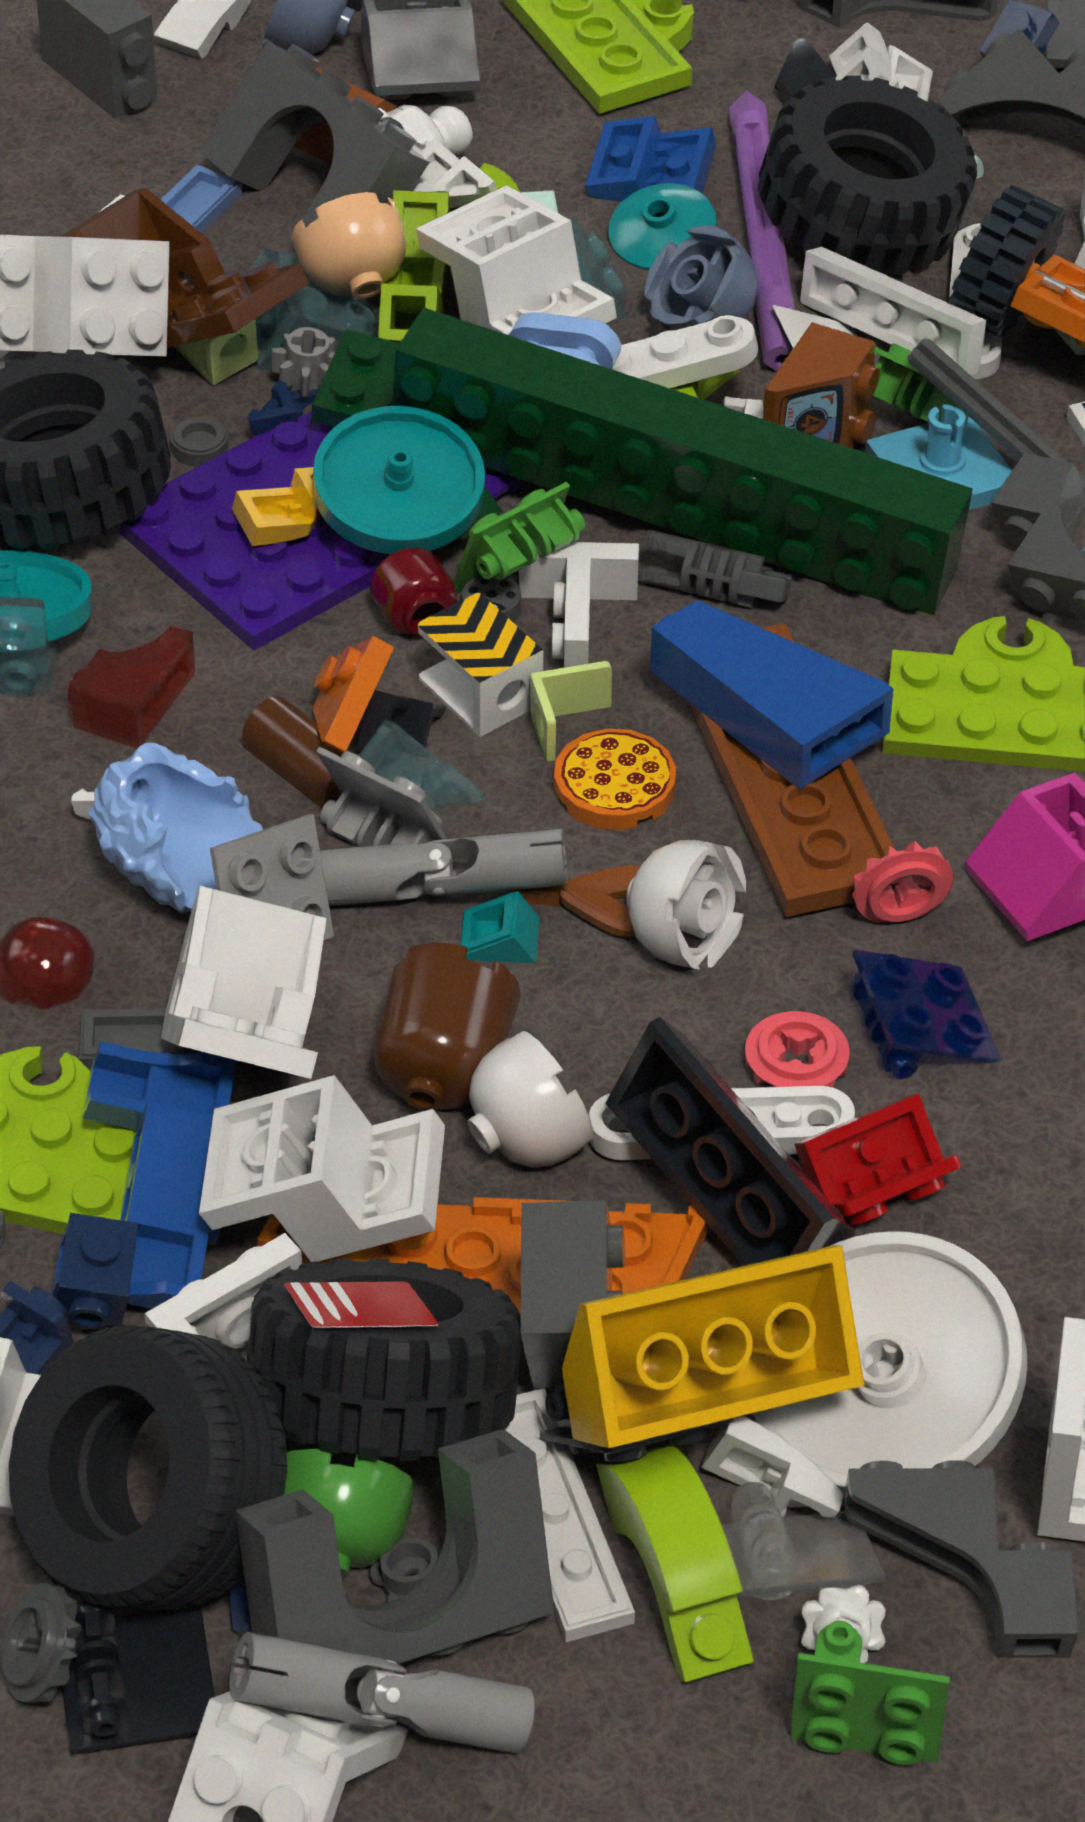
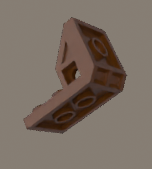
[60,188,309,357]

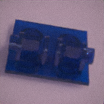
[852,949,1002,1079]

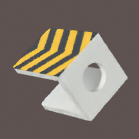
[418,593,543,737]

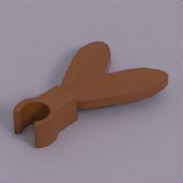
[508,865,640,937]

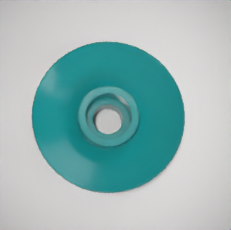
[608,183,717,270]

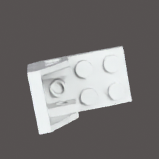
[161,886,327,1079]

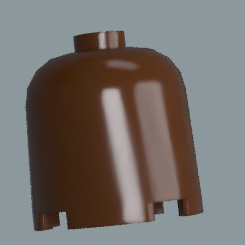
[373,942,521,1111]

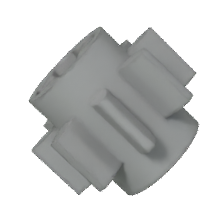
[272,327,335,397]

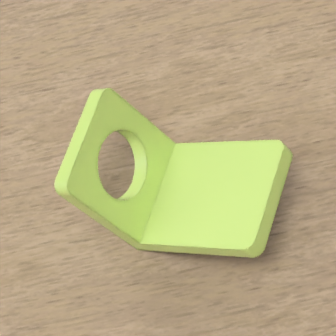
[174,319,259,386]
[530,661,612,762]

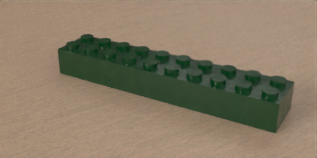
[392,307,973,615]

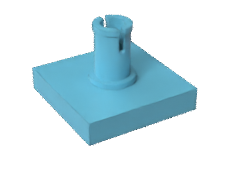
[865,404,1012,510]

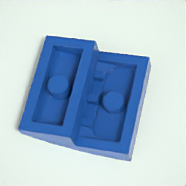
[585,116,717,202]

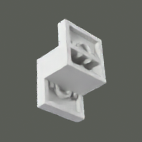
[416,185,617,335]
[0,235,169,356]
[199,1075,445,1262]

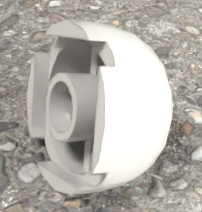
[626,840,746,969]
[467,1031,594,1168]

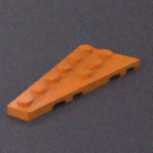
[257,1197,710,1315]

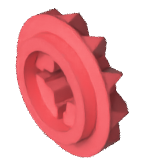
[852,841,953,923]
[745,1011,850,1088]

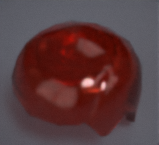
[0,917,95,1010]

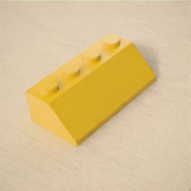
[562,1245,865,1448]

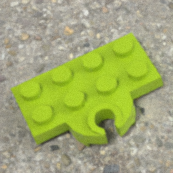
[503,0,694,114]
[882,616,1085,772]
[0,1046,135,1234]

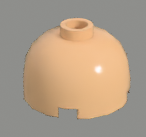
[291,192,407,299]

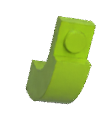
[378,190,450,343]
[596,1445,754,1682]

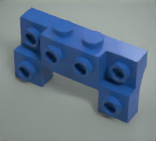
[51,1041,237,1309]

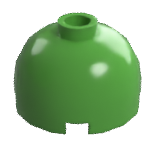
[284,1449,413,1578]

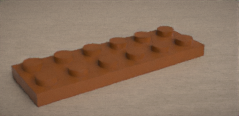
[688,623,907,917]

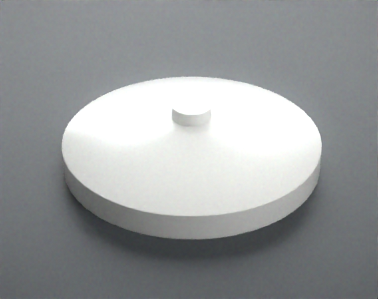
[753,1231,1027,1494]

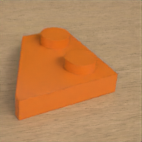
[312,636,394,753]

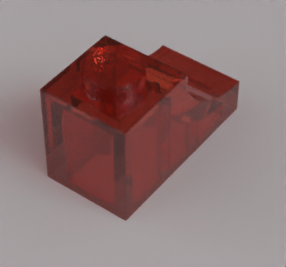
[67,625,196,749]

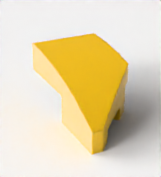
[232,467,321,546]

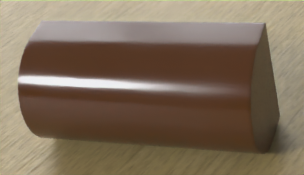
[242,696,359,809]

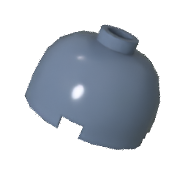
[262,0,355,55]
[644,225,758,331]

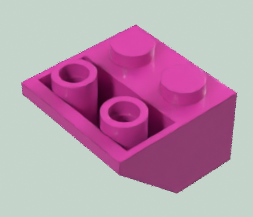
[965,772,1085,941]

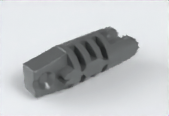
[638,530,793,608]

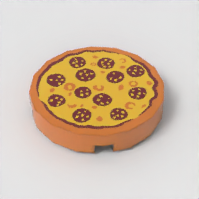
[554,728,676,830]

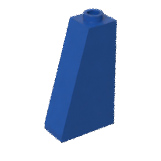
[650,600,894,790]

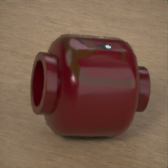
[370,547,457,636]

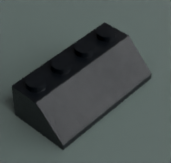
[605,1017,856,1266]

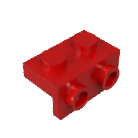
[794,1094,962,1225]

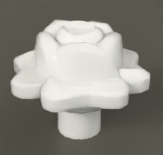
[801,1584,885,1663]

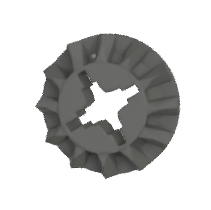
[1,1583,82,1704]

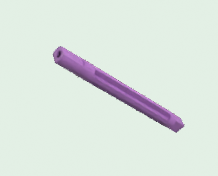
[729,91,795,371]

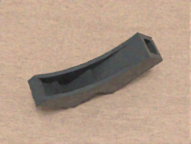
[937,28,1085,126]

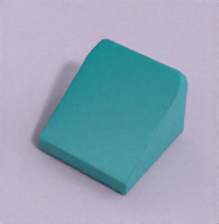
[460,891,540,963]

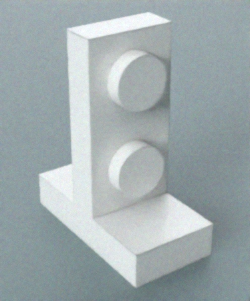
[519,542,639,668]

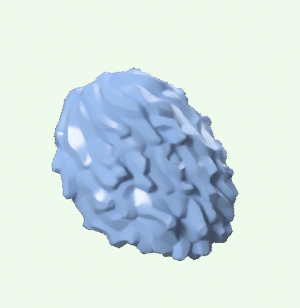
[88,743,263,913]

